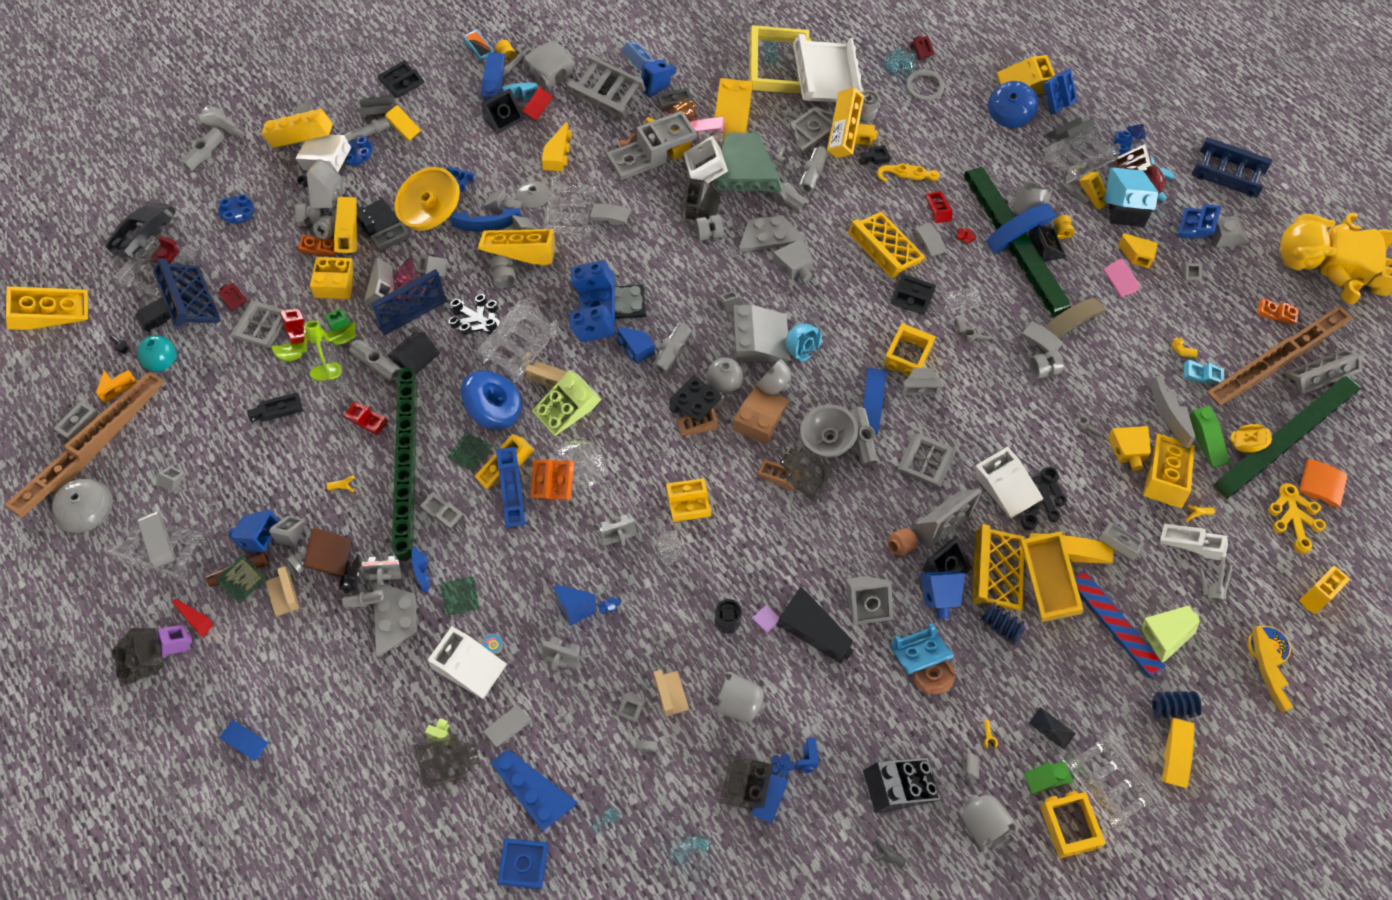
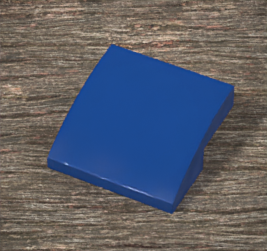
[1044,68,1077,114]
[1178,204,1221,238]

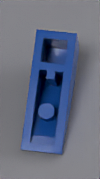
[481,52,505,101]

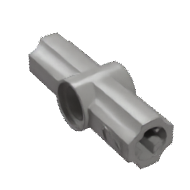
[179,127,225,173]
[799,146,829,193]
[767,182,809,213]
[652,323,692,374]
[349,340,401,382]
[849,407,879,466]

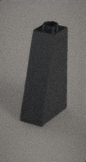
[778,587,854,664]

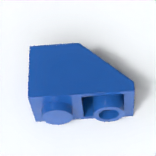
[616,327,655,364]

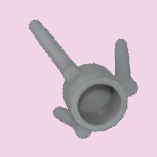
[1199,557,1233,603]

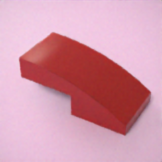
[522,87,553,122]
[280,308,309,344]
[343,401,388,436]

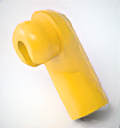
[1172,337,1198,358]

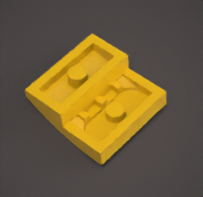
[666,478,711,522]

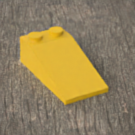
[712,78,753,141]
[478,229,556,266]
[6,286,88,330]
[1143,433,1195,509]

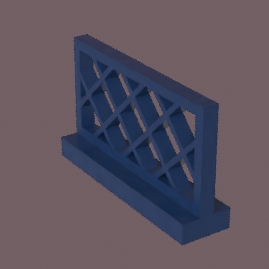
[153,258,221,326]
[371,269,448,336]

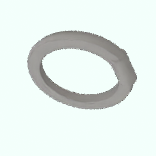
[906,69,945,101]

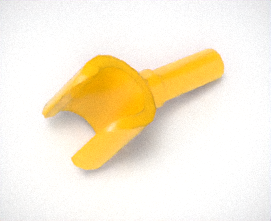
[983,720,998,749]

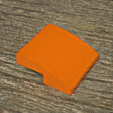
[530,459,574,500]
[1299,459,1347,508]

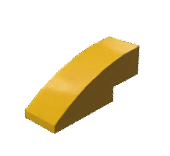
[1161,718,1194,788]

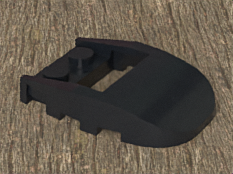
[105,203,176,259]

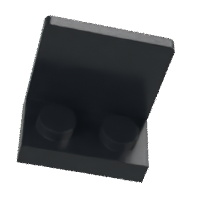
[356,199,400,239]
[669,375,722,422]

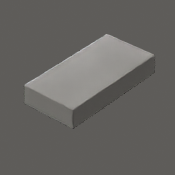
[483,704,531,749]

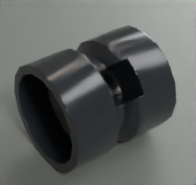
[714,599,742,634]

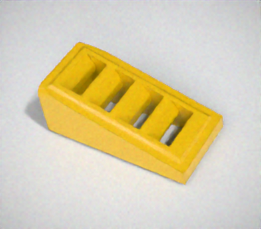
[1079,171,1108,210]

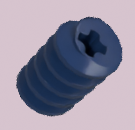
[980,602,1026,645]
[1152,691,1202,719]

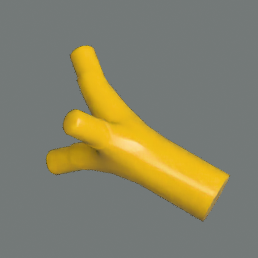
[327,475,355,493]
[1185,505,1215,522]

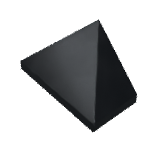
[1029,707,1076,750]

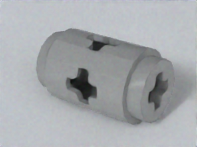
[313,209,337,239]

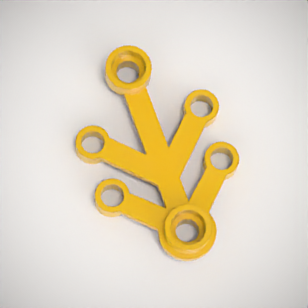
[1268,483,1326,554]

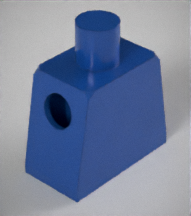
[641,59,676,98]
[229,509,279,552]
[921,571,965,619]

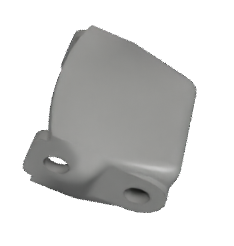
[523,40,575,88]

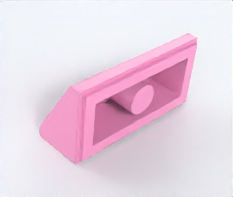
[691,117,725,137]
[1103,259,1139,297]

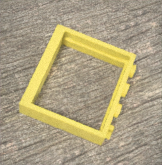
[749,25,812,94]

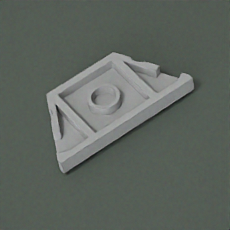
[790,107,834,154]
[739,215,806,252]
[373,582,418,658]

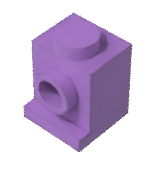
[157,624,192,658]

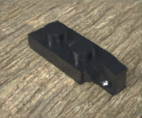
[247,393,303,422]

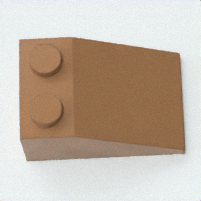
[733,386,790,445]

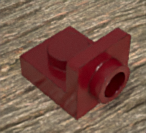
[909,35,935,60]
[150,236,180,264]
[218,282,247,312]

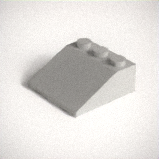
[733,305,791,362]
[912,488,982,549]

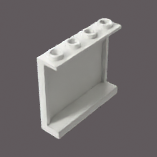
[793,34,864,102]

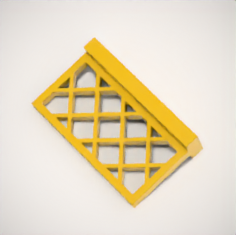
[848,212,926,279]
[972,524,1025,611]

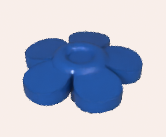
[598,597,621,614]
[770,753,795,777]

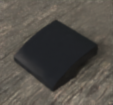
[378,60,424,98]
[890,274,936,315]

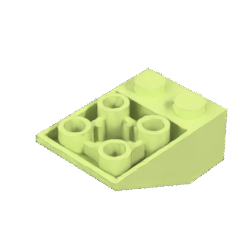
[532,370,602,436]

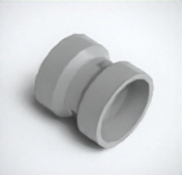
[286,546,307,574]

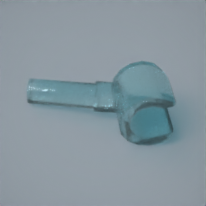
[591,808,621,831]

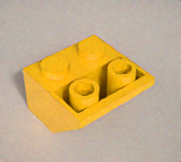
[310,257,353,299]

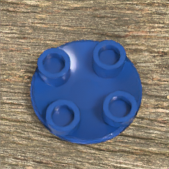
[344,136,373,166]
[218,194,254,223]

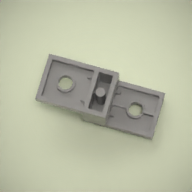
[606,111,697,180]

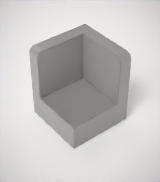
[417,254,447,277]

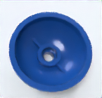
[988,81,1038,128]

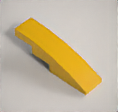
[1029,533,1114,564]
[1252,625,1293,713]

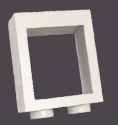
[683,136,728,188]

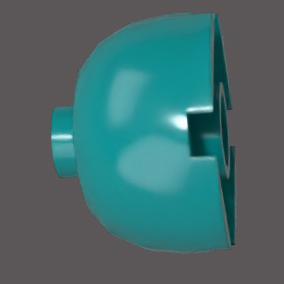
[137,335,177,372]

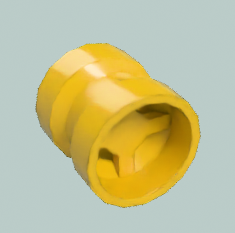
[495,40,516,63]
[1053,215,1075,239]

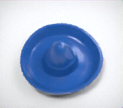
[461,370,522,430]

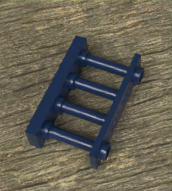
[1191,137,1273,198]

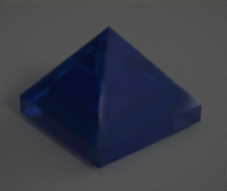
[1126,124,1146,139]

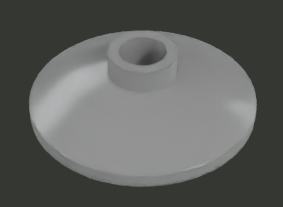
[516,181,551,208]

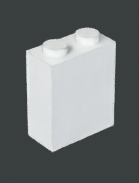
[295,135,351,173]

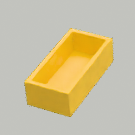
[1021,531,1083,623]

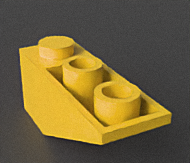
[542,122,572,172]
[334,197,357,253]

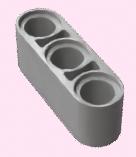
[137,511,176,569]

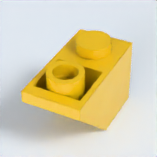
[1118,233,1158,268]

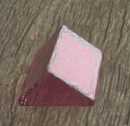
[393,257,417,301]

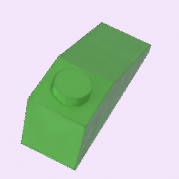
[1189,406,1230,468]

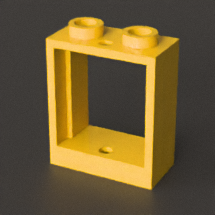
[883,323,936,377]
[1040,791,1106,859]

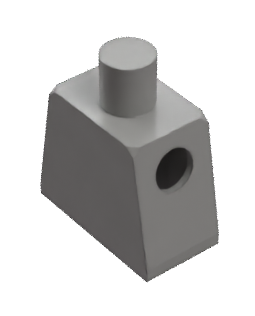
[772,239,813,282]

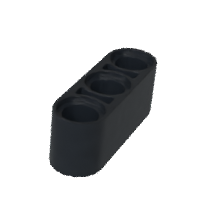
[135,296,193,332]

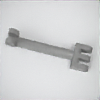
[503,43,530,76]

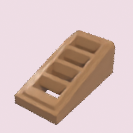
[677,407,718,437]
[756,459,801,492]

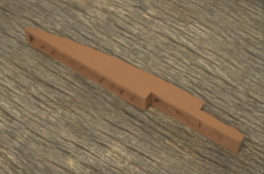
[1206,305,1353,407]
[4,371,164,518]

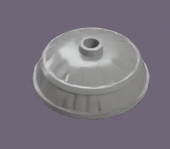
[800,405,858,458]
[52,479,113,533]

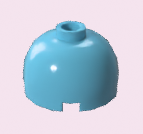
[786,323,822,361]

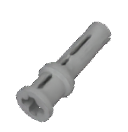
[343,114,394,142]

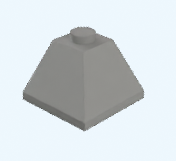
[1211,216,1249,247]
[846,576,894,625]

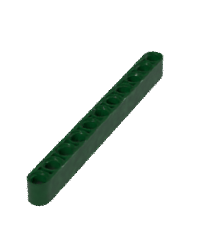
[964,167,1071,317]
[392,367,418,561]
[1213,374,1362,500]

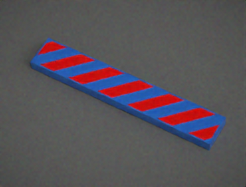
[1074,569,1166,678]

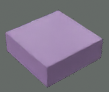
[752,605,779,634]

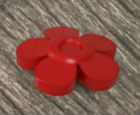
[956,228,976,244]

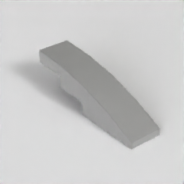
[1151,376,1196,448]

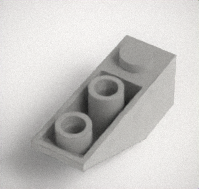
[364,257,394,309]

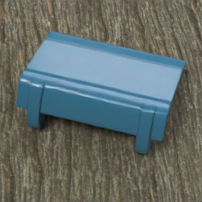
[891,623,954,675]

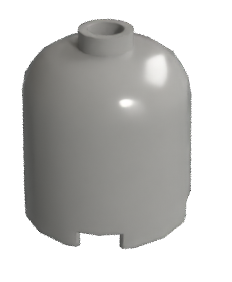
[1013,181,1053,216]
[712,671,766,722]
[962,795,1019,853]

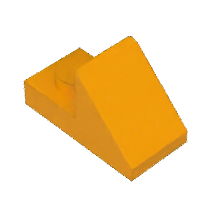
[96,370,137,403]

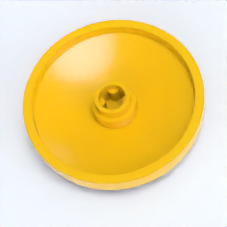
[394,167,460,231]

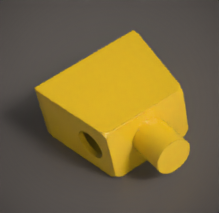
[1108,426,1151,471]

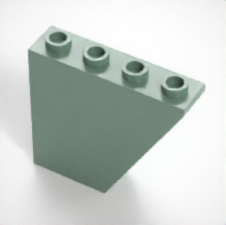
[713,133,782,191]

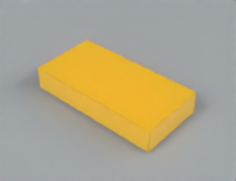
[384,105,421,142]

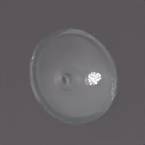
[549,439,606,490]

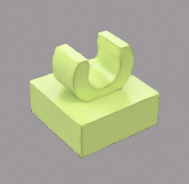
[425,718,451,746]

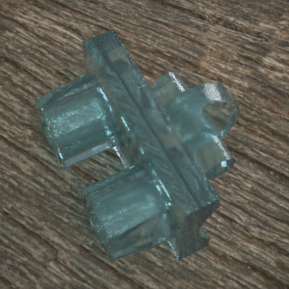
[884,46,916,74]

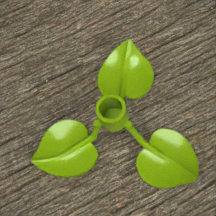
[271,321,356,381]

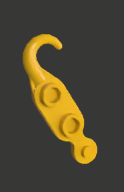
[877,163,940,182]

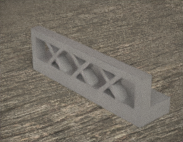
[1285,349,1363,395]

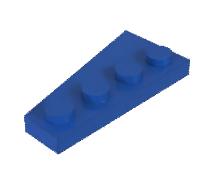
[491,750,578,832]

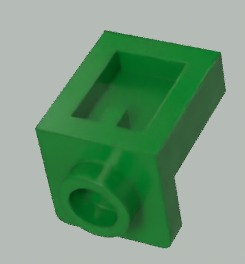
[324,308,350,331]

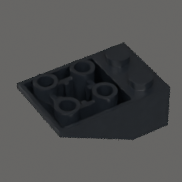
[863,758,941,813]

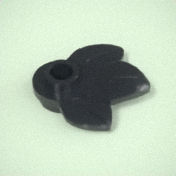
[339,554,362,593]

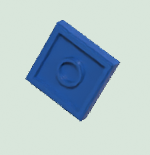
[497,838,549,890]

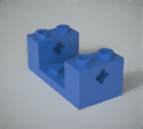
[570,260,615,342]

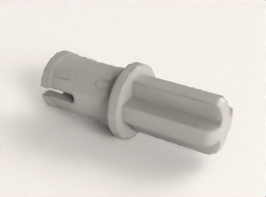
[342,590,384,610]

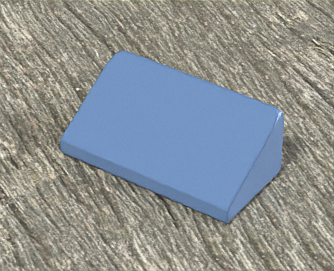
[622,42,655,71]

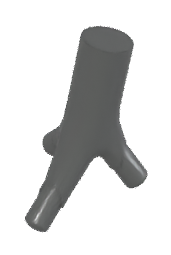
[874,839,906,867]

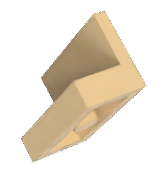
[525,361,567,388]
[265,566,300,617]
[653,669,689,717]

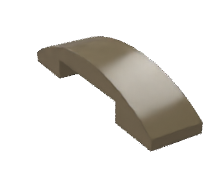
[1044,298,1107,339]

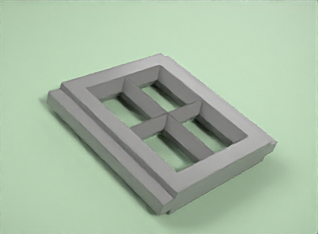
[230,301,284,349]
[897,433,957,488]

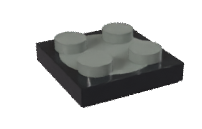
[615,285,646,319]

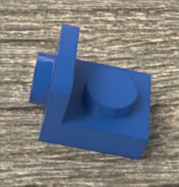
[796,737,819,773]

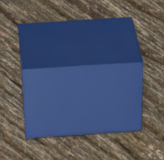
[554,584,597,626]

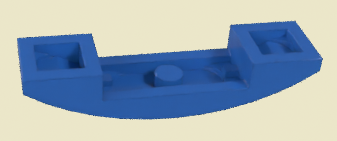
[986,203,1057,254]
[450,208,521,232]
[863,367,886,434]
[496,447,525,527]

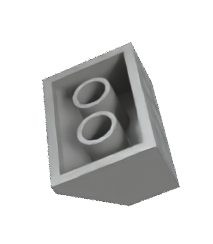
[306,159,345,208]

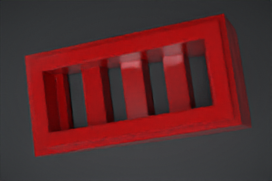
[925,191,953,223]
[172,599,213,637]

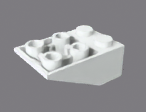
[976,447,1043,519]
[427,626,507,699]

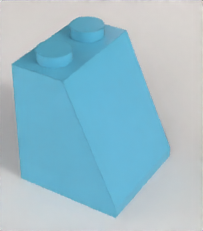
[1104,167,1158,210]

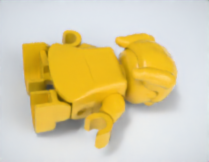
[1280,213,1392,304]

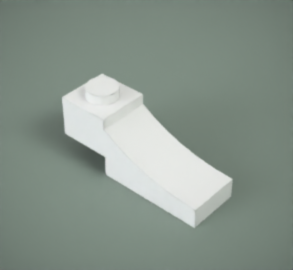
[1160,524,1228,560]

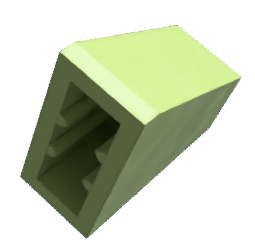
[1141,606,1200,662]

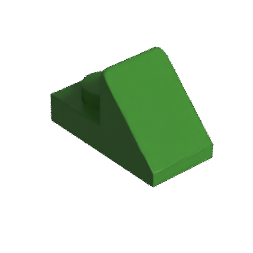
[1024,761,1073,794]

